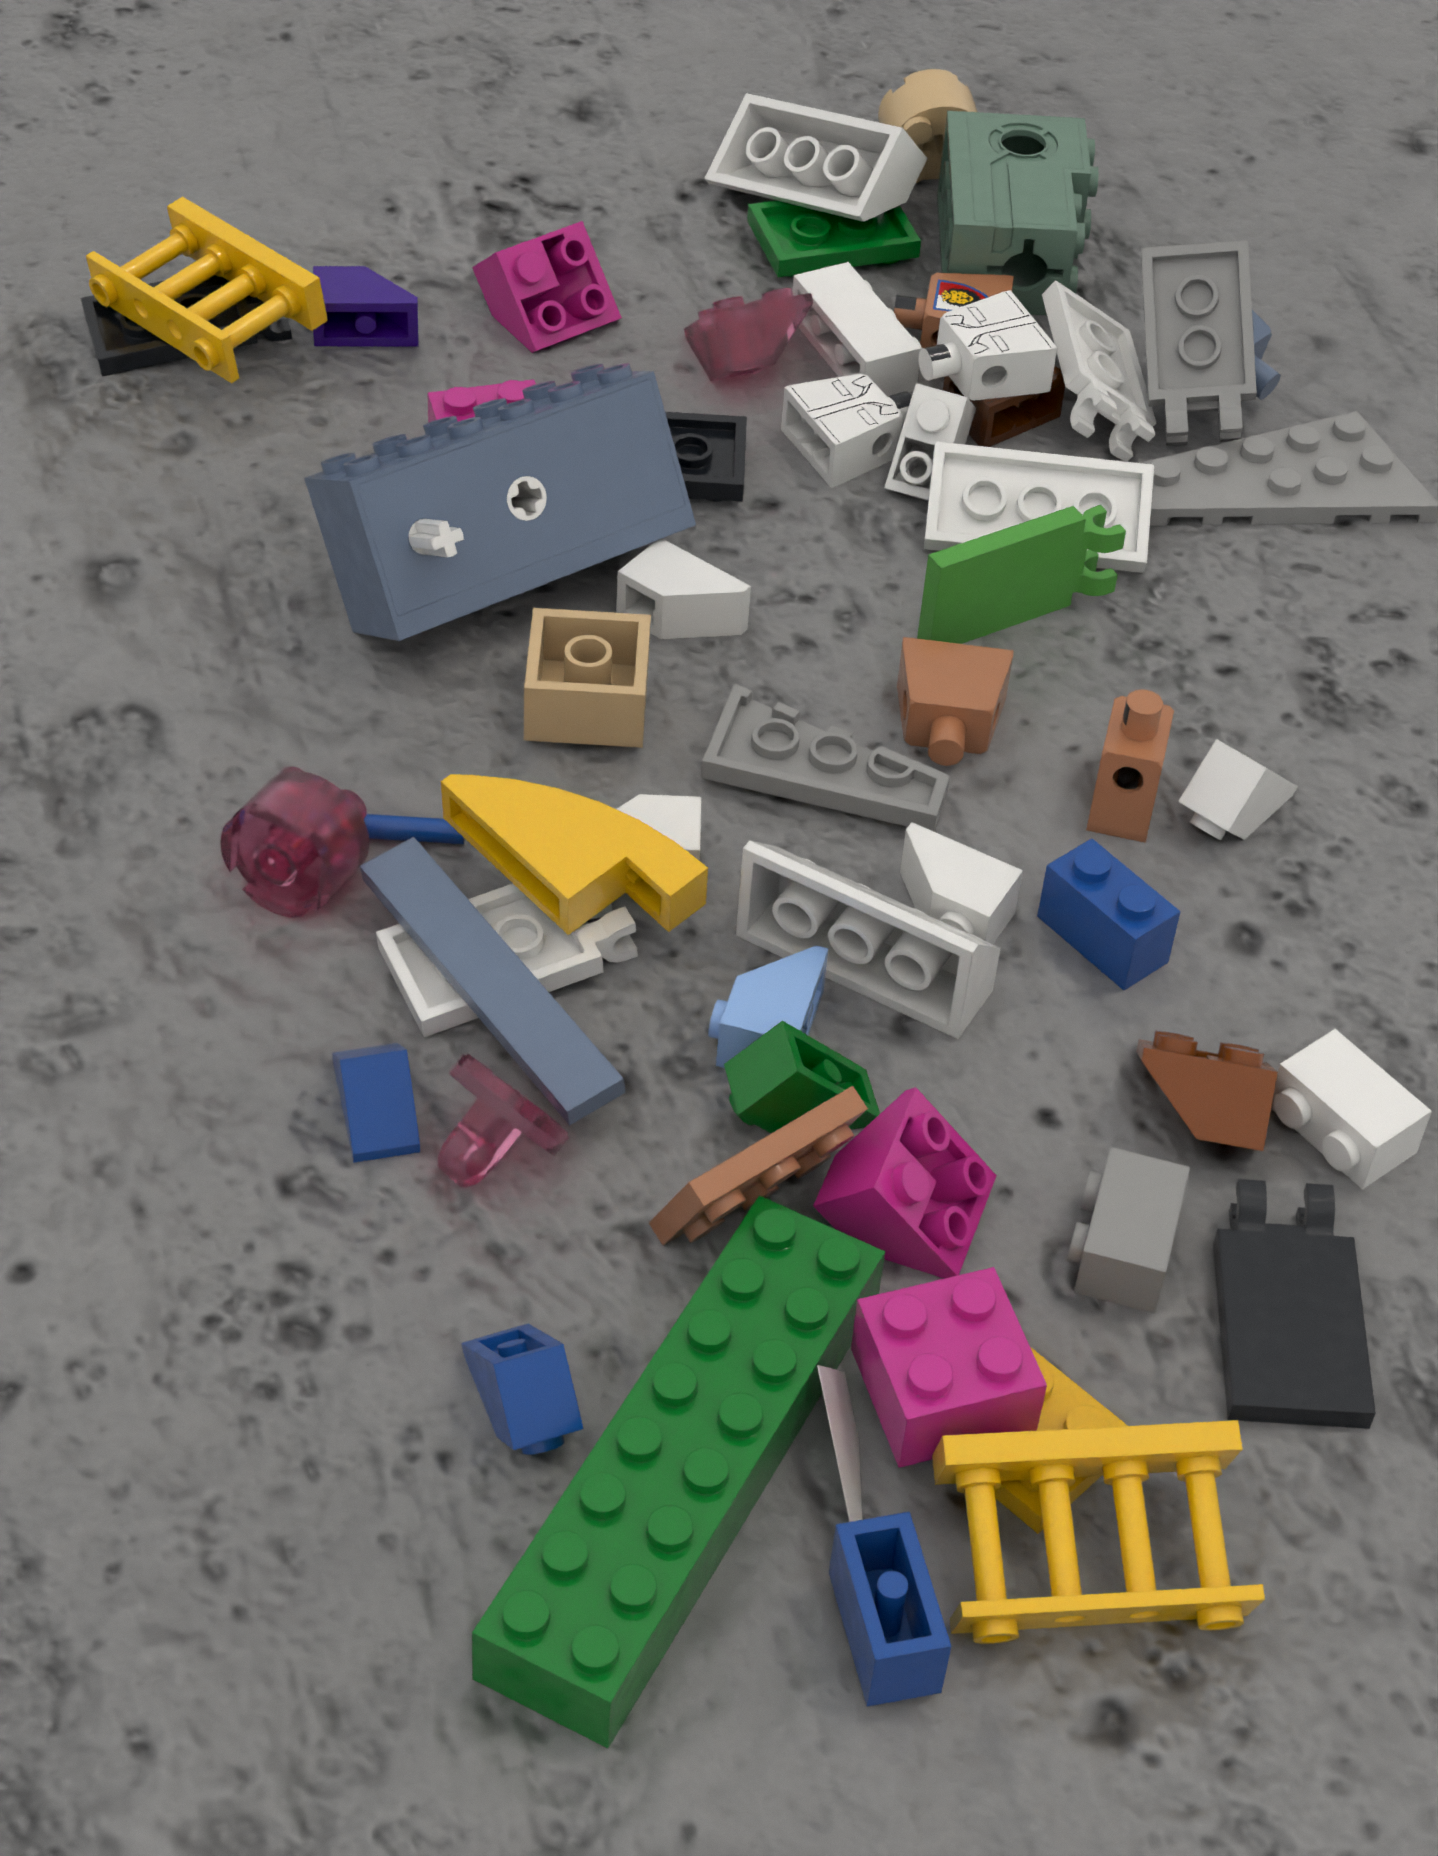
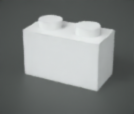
[1271,1029,1432,1190]

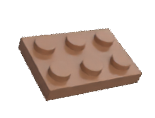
[649,1086,868,1246]

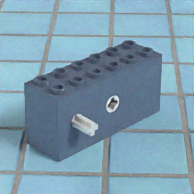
[304,363,696,641]

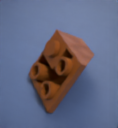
[1136,1030,1278,1151]

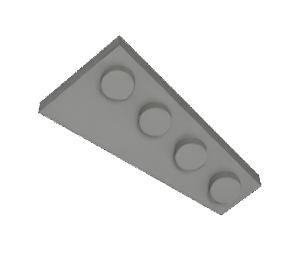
[701,683,950,832]

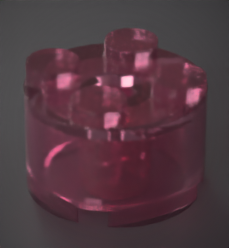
[220,766,369,918]

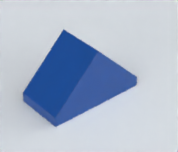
[332,1043,420,1163]

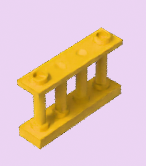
[86,196,328,383]
[932,1420,1265,1644]

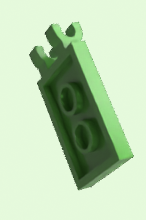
[917,505,1126,644]

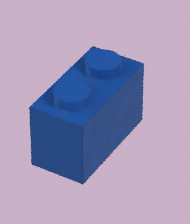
[1037,838,1181,990]
[829,1512,952,1707]

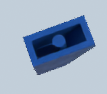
[461,1323,584,1455]

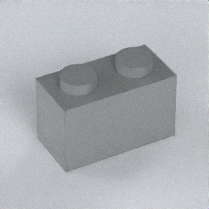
[1067,1147,1190,1314]

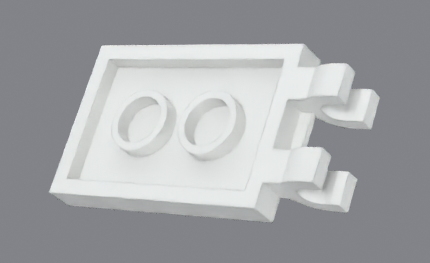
[1042,280,1156,462]
[376,883,638,1038]

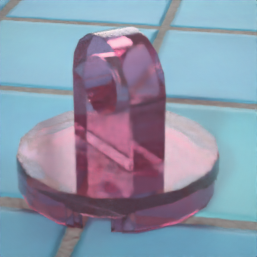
[438,1053,570,1188]

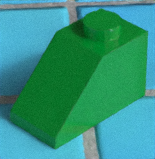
[724,1020,880,1133]

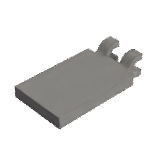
[1141,240,1257,446]

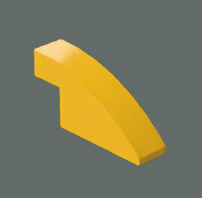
[441,774,708,935]

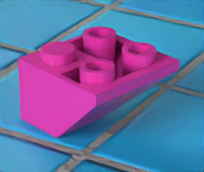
[472,221,622,353]
[813,1087,997,1279]

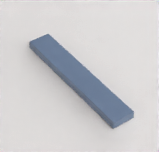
[360,837,626,1126]

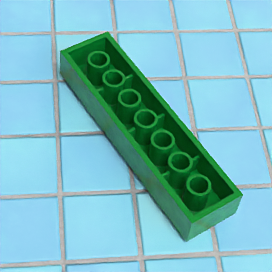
[472,1195,885,1749]

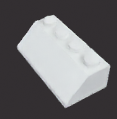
[704,93,928,222]
[736,840,1000,1039]

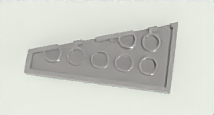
[1140,411,1438,526]

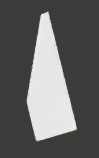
[817,1365,862,1522]

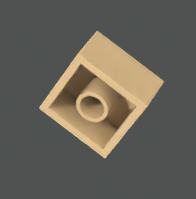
[524,608,651,748]

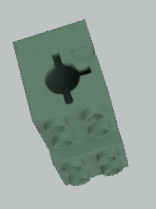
[937,111,1099,315]

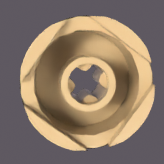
[878,69,978,183]

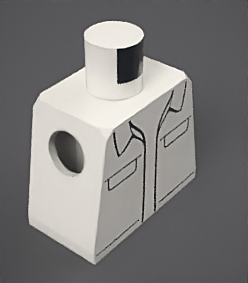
[918,290,1057,401]
[781,373,912,488]

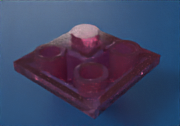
[684,288,813,382]

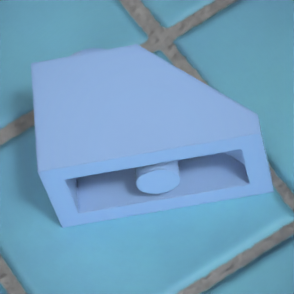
[708,946,829,1068]

